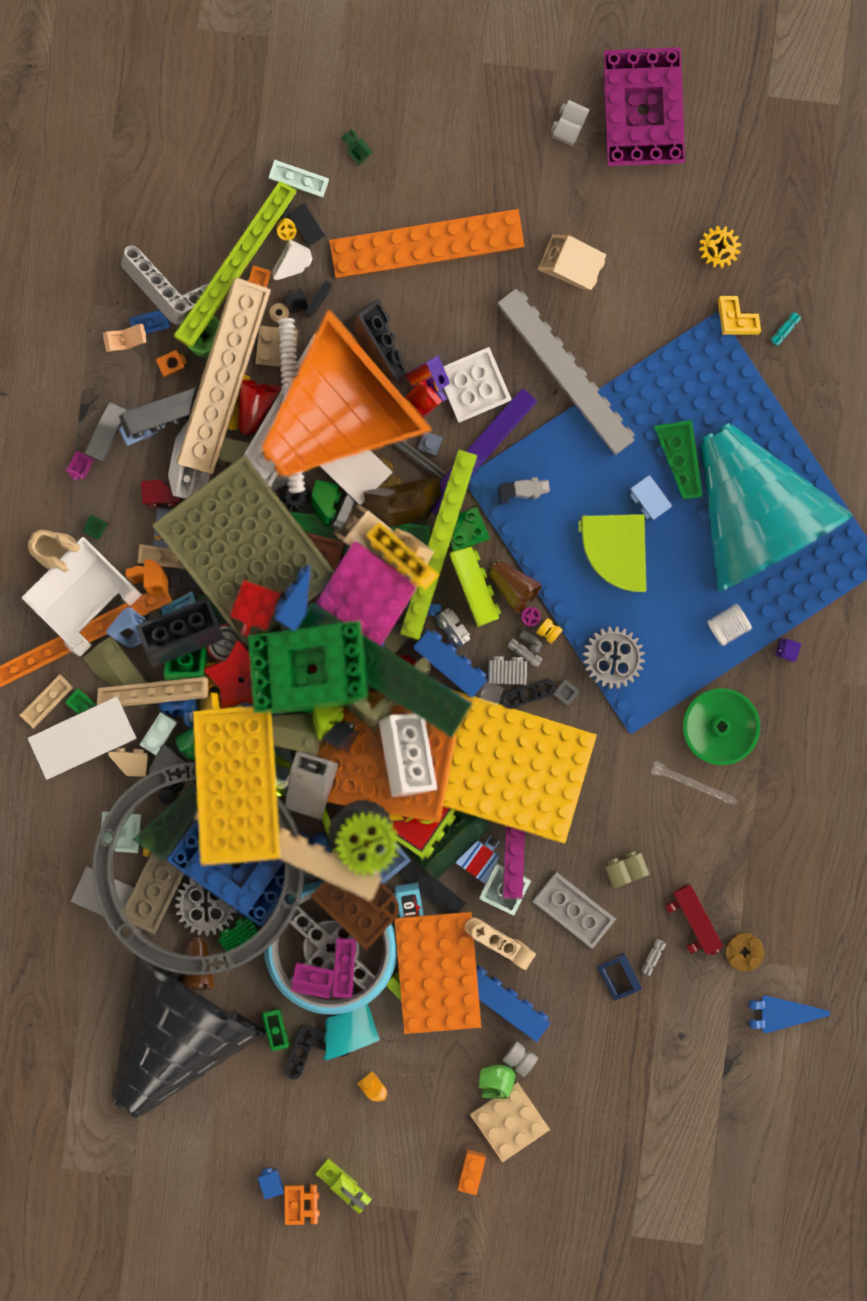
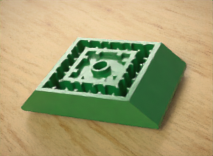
[248,621,367,713]

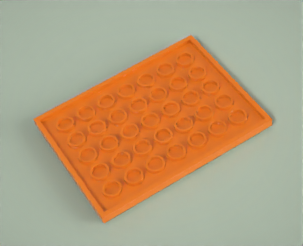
[307,691,457,823]

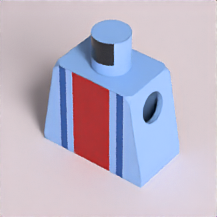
[456,835,500,884]

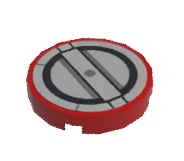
[207,624,245,662]

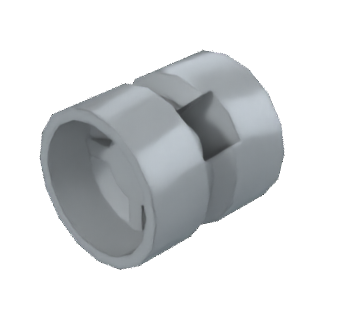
[502,1041,538,1077]

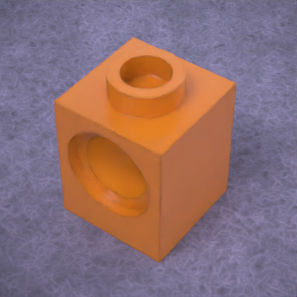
[156,350,187,379]

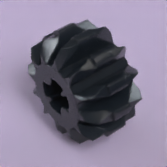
[280,483,312,513]

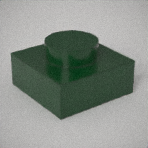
[82,515,109,540]

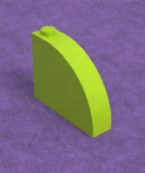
[578,514,646,592]

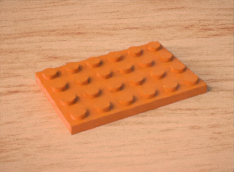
[395,911,481,1034]

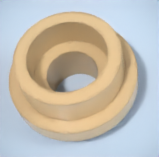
[270,303,289,323]

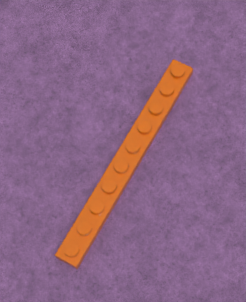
[0,592,173,687]

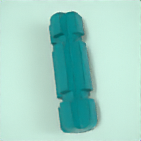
[771,312,801,346]

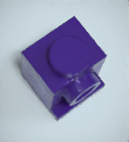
[775,638,802,662]

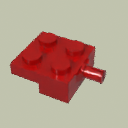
[230,579,280,636]

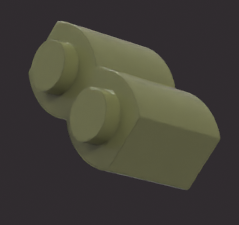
[604,851,650,888]

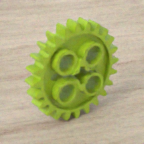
[335,813,400,877]

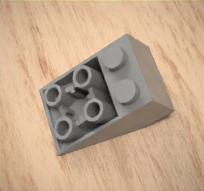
[285,751,339,820]

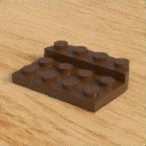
[311,880,399,950]

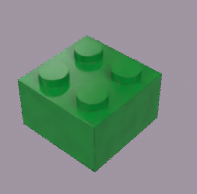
[164,646,208,681]

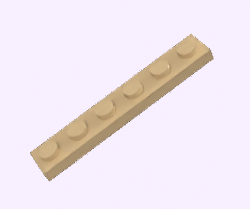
[97,677,208,706]

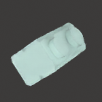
[140,712,178,755]

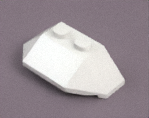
[168,420,210,499]

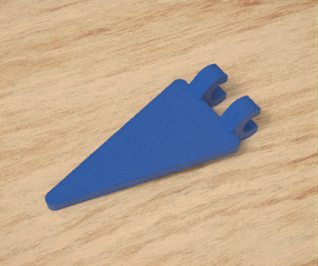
[749,995,830,1033]

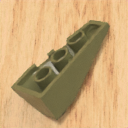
[83,636,149,709]
[272,714,320,755]

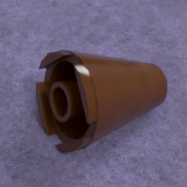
[489,561,542,613]
[178,938,215,989]

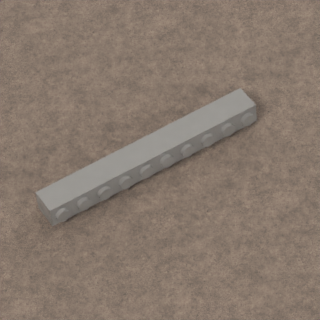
[498,289,635,456]

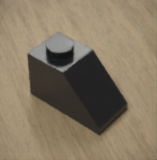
[322,721,359,752]

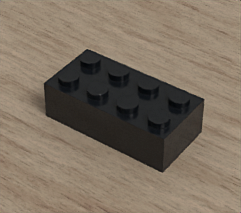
[136,598,224,668]

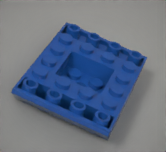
[167,819,285,927]

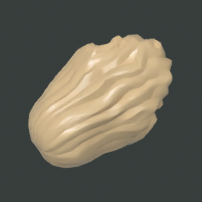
[28,530,81,572]

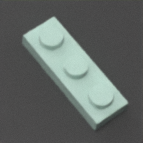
[268,160,329,198]

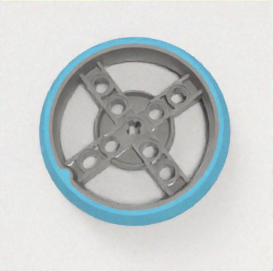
[264,880,398,1014]

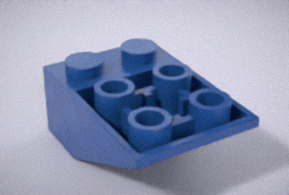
[275,564,311,631]

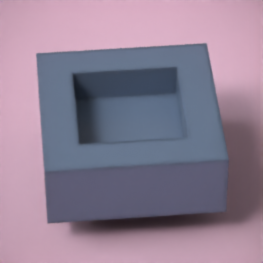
[418,432,443,456]

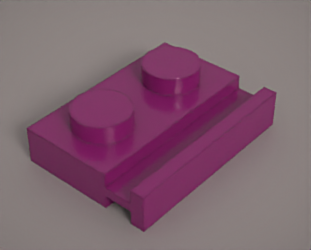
[291,963,334,999]

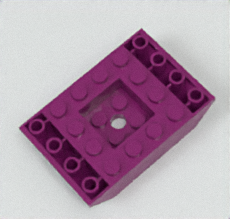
[603,47,685,166]

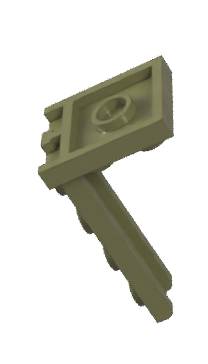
[344,658,431,732]

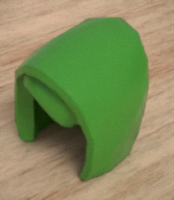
[479,1065,516,1099]

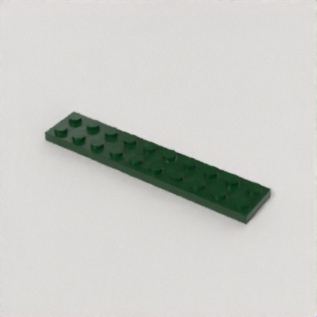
[296,602,474,738]

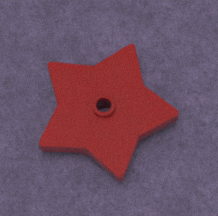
[204,640,253,709]

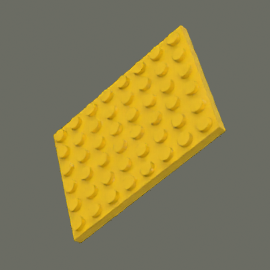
[443,689,597,844]

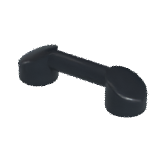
[159,776,197,804]

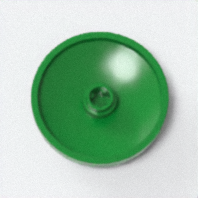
[683,688,760,765]

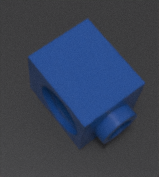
[258,1167,284,1200]

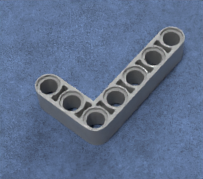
[121,246,209,324]

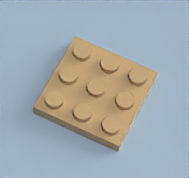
[470,1081,550,1162]

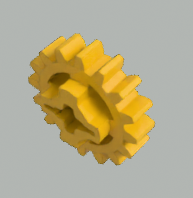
[699,226,741,269]

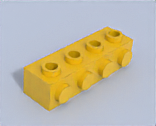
[366,522,439,590]

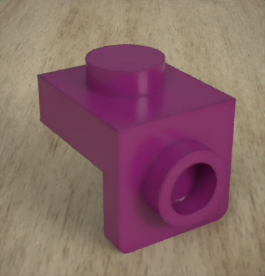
[65,450,95,481]

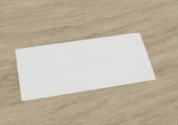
[320,450,392,505]
[28,697,136,780]

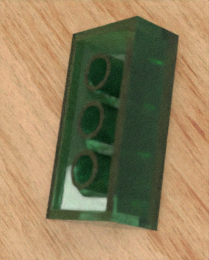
[406,810,491,880]

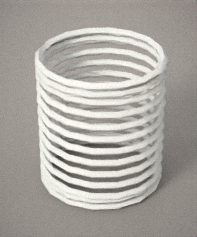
[707,604,752,646]

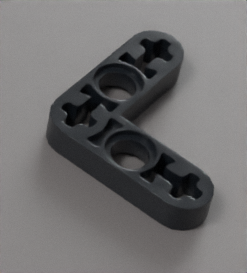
[285,1025,350,1080]

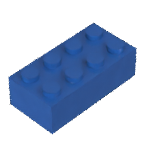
[413,630,487,698]

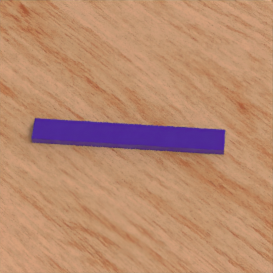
[432,388,538,516]

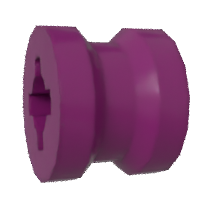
[521,607,541,626]

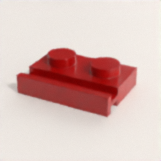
[405,380,442,419]

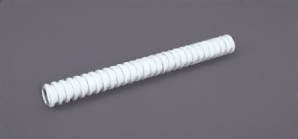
[278,318,305,493]

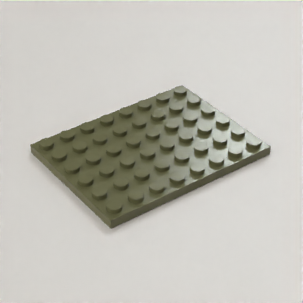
[152,455,335,647]

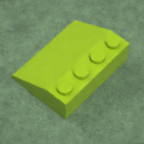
[450,547,501,627]

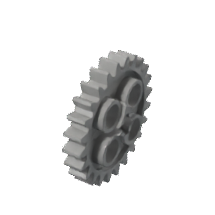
[582,627,645,689]
[175,878,237,936]

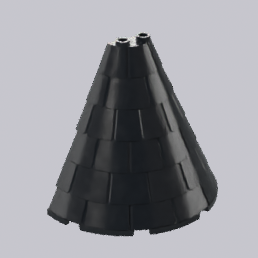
[112,955,266,1118]

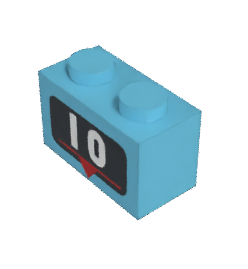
[394,882,424,918]

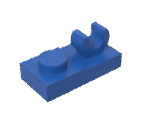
[129,309,172,334]

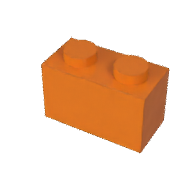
[457,1149,486,1195]

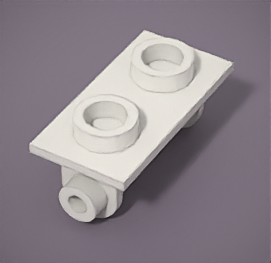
[436,608,470,648]

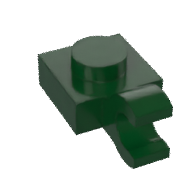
[341,130,373,166]

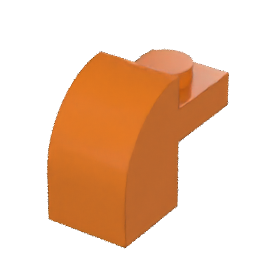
[126,559,168,595]

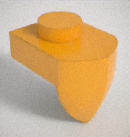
[357,1071,387,1102]

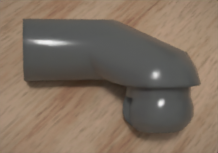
[518,630,543,653]

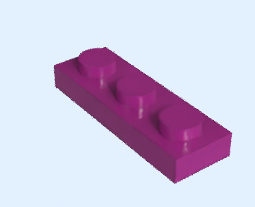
[332,938,356,998]

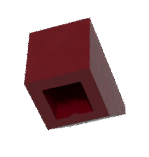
[141,480,183,508]

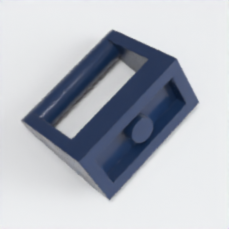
[597,953,642,1001]

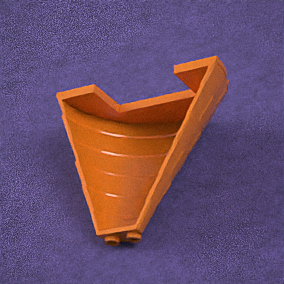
[261,310,431,477]

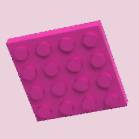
[316,541,417,645]

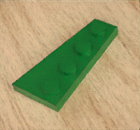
[654,420,703,499]

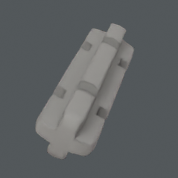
[507,639,542,667]
[641,939,666,976]

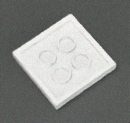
[443,347,512,423]

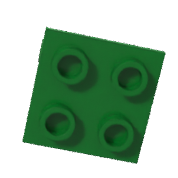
[450,507,490,552]

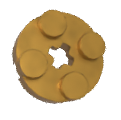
[725,933,764,972]

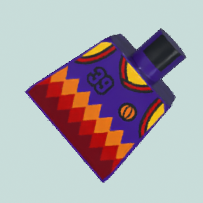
[404,356,450,403]

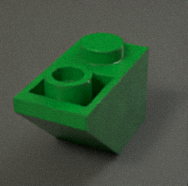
[311,480,341,527]

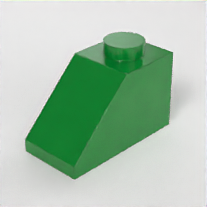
[175,728,196,760]

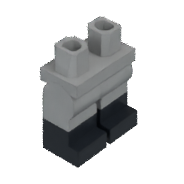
[497,477,550,506]

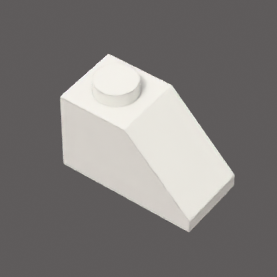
[272,239,312,280]

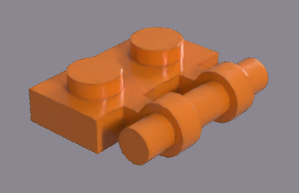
[284,1184,320,1225]

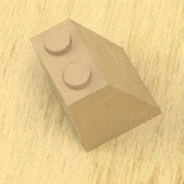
[537,234,606,290]
[333,503,394,557]

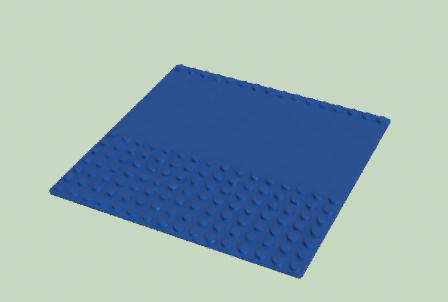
[468,312,867,733]

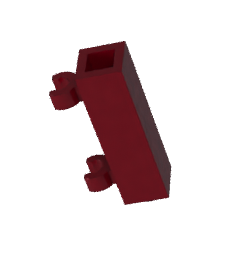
[664,883,723,956]

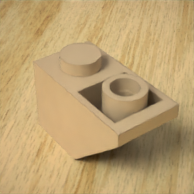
[109,748,149,777]

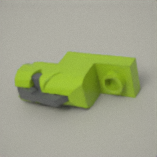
[316,1158,372,1214]

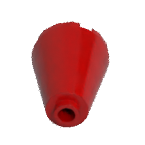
[237,379,277,435]

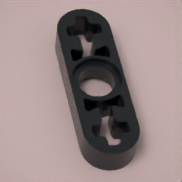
[502,679,555,709]

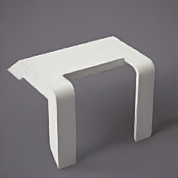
[22,537,142,656]

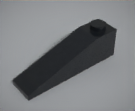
[343,299,407,382]

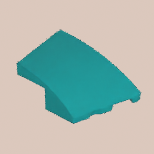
[323,1004,380,1061]

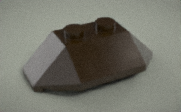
[363,477,442,527]

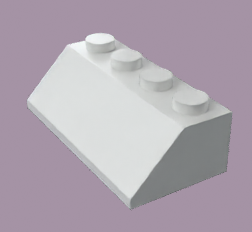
[379,714,437,797]

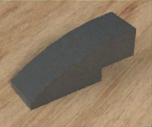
[85,402,127,462]

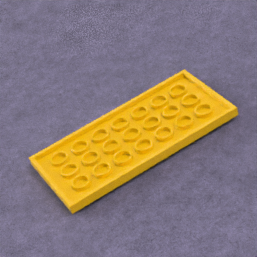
[193,706,280,865]

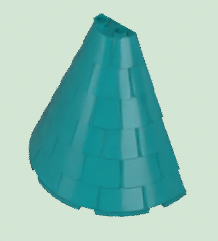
[701,423,853,592]

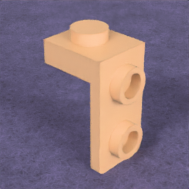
[103,324,146,352]

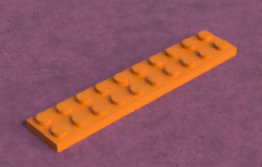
[329,209,525,279]

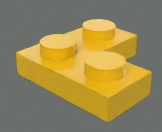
[717,296,761,335]

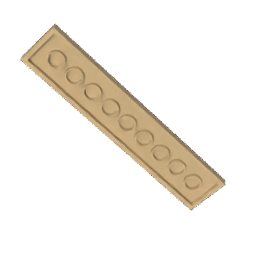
[176,277,271,475]

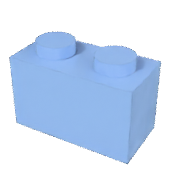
[629,475,672,520]

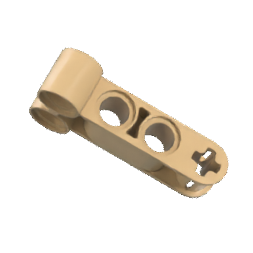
[465,918,536,970]

